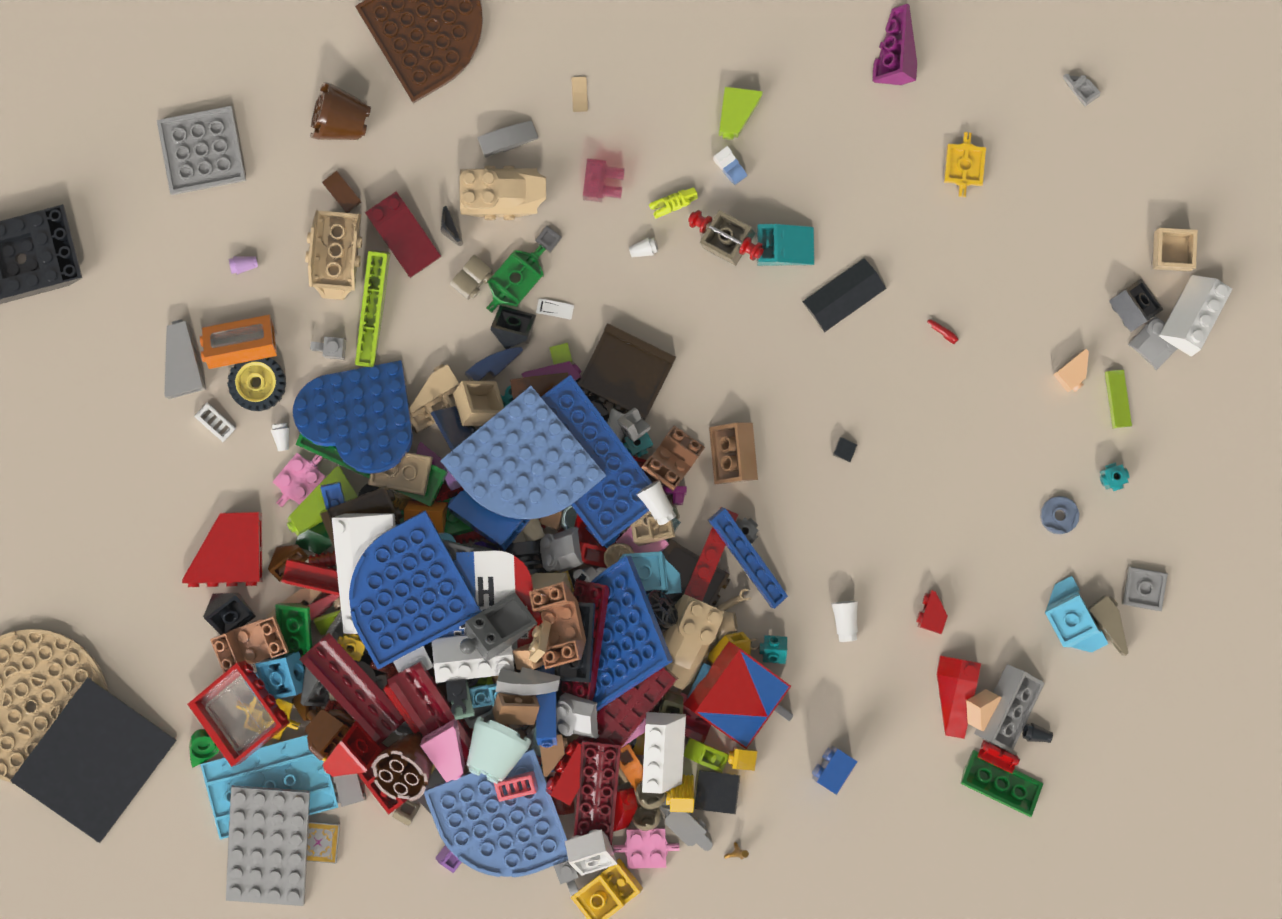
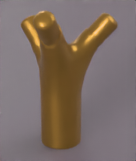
[724,842,749,860]

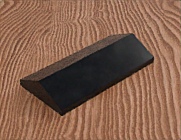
[802,258,886,333]
[555,602,595,682]

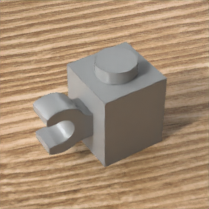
[310,337,346,360]
[554,860,579,895]

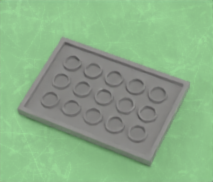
[226,785,310,906]

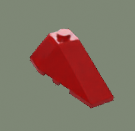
[936,656,981,739]

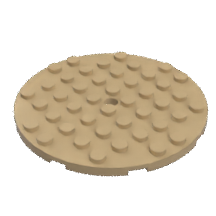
[0,629,108,783]

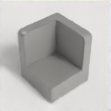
[617,408,651,442]

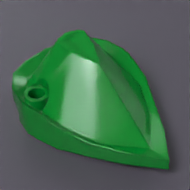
[189,729,220,768]

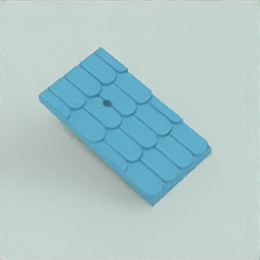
[200,735,338,840]

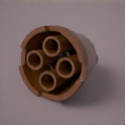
[310,82,371,140]
[371,732,433,801]

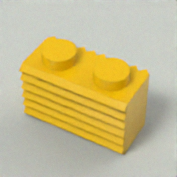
[666,774,694,813]

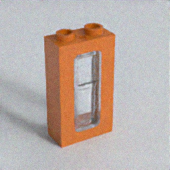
[200,314,277,369]

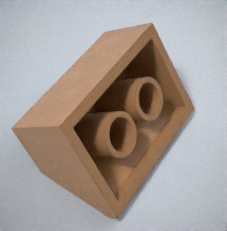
[709,423,758,484]

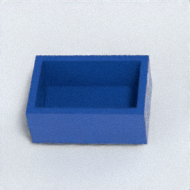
[812,746,858,795]

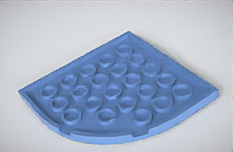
[440,386,606,519]
[424,748,568,877]

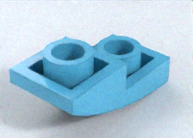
[469,684,499,708]

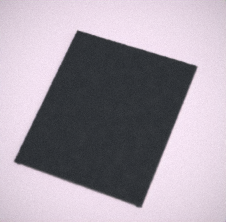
[10,677,177,843]

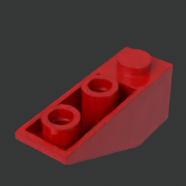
[546,740,581,805]

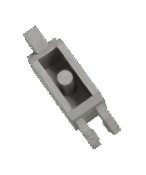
[660,799,713,851]

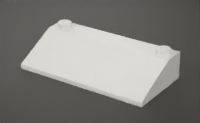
[332,513,396,634]

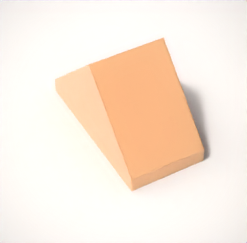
[966,689,1002,732]

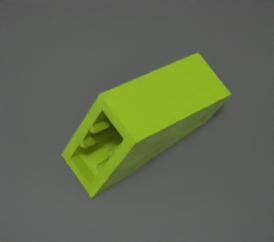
[719,87,763,140]

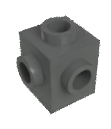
[736,518,759,544]

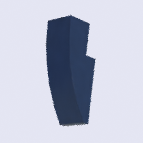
[465,347,523,381]

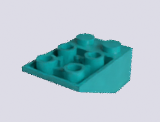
[757,224,814,266]

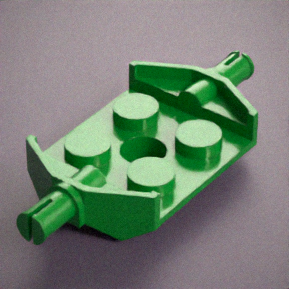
[486,245,546,313]

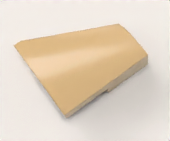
[631,511,675,546]

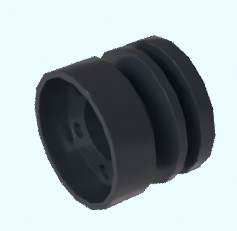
[499,540,543,574]
[647,590,678,632]

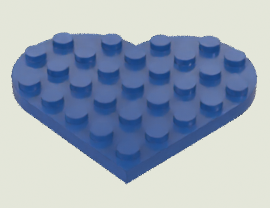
[293,360,413,474]

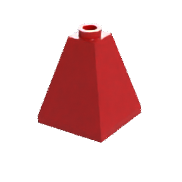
[322,721,382,777]

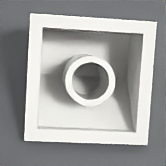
[565,830,617,876]

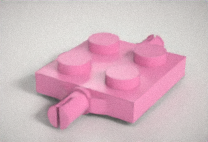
[273,453,326,507]
[613,828,679,869]

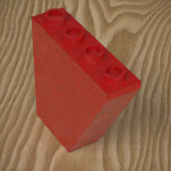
[182,512,263,587]

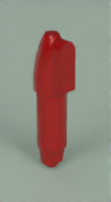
[927,319,959,344]

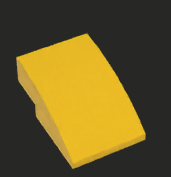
[570,858,643,919]

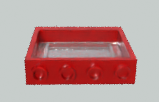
[187,660,290,767]

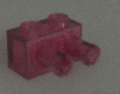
[583,158,625,202]

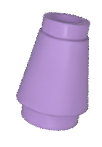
[229,256,258,275]

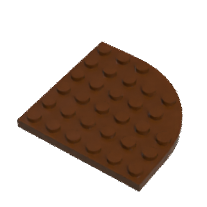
[355,0,483,104]

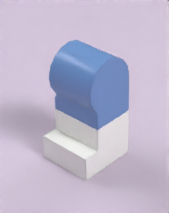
[713,146,747,185]

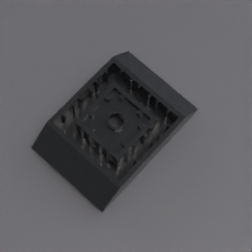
[0,204,83,304]

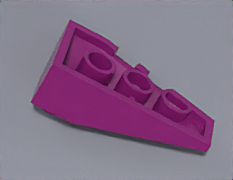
[872,4,917,85]

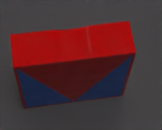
[684,641,791,749]

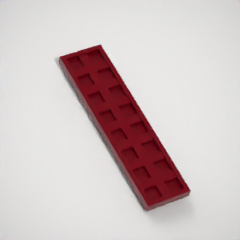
[553,667,679,772]

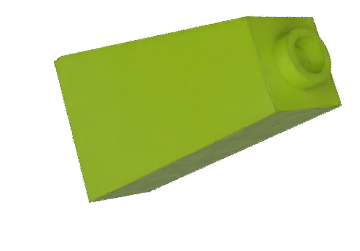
[287,466,358,536]

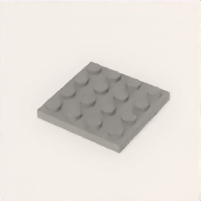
[157,106,246,195]

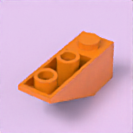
[620,743,643,792]

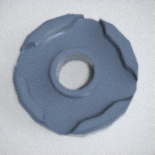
[1040,496,1080,534]

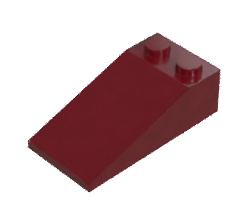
[365,191,441,278]

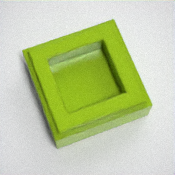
[549,343,573,365]

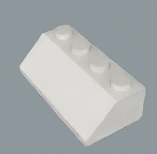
[1159,275,1232,356]
[432,634,515,683]
[642,712,686,793]

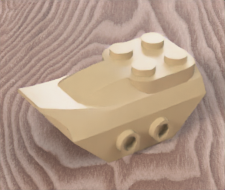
[460,165,546,220]
[305,210,362,300]
[662,594,725,690]

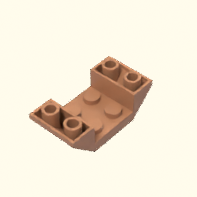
[641,426,705,492]
[529,582,586,669]
[210,616,289,673]

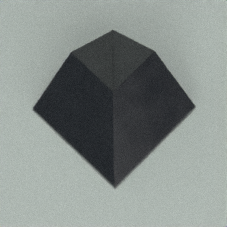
[490,305,536,349]
[203,593,256,635]

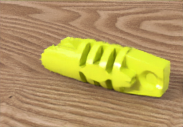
[649,187,698,219]

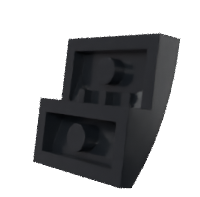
[694,770,740,814]

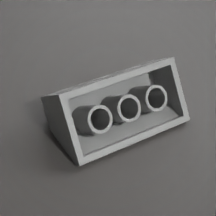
[974,664,1045,753]

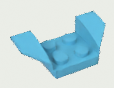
[618,551,682,594]
[1045,576,1109,652]

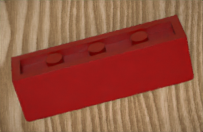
[281,558,340,596]

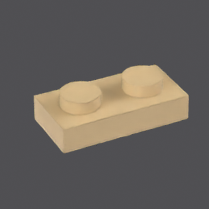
[529,620,551,663]

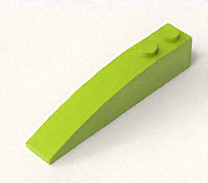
[355,250,391,367]

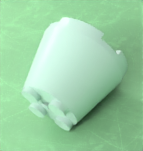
[467,717,531,784]

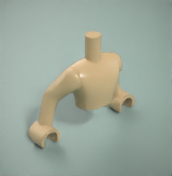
[716,589,759,650]

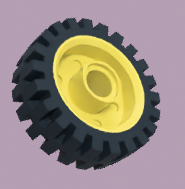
[227,357,286,411]

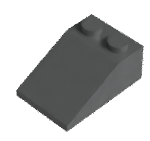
[301,667,330,707]

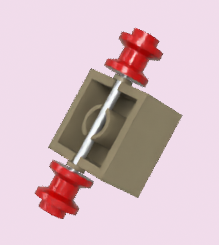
[688,210,764,266]

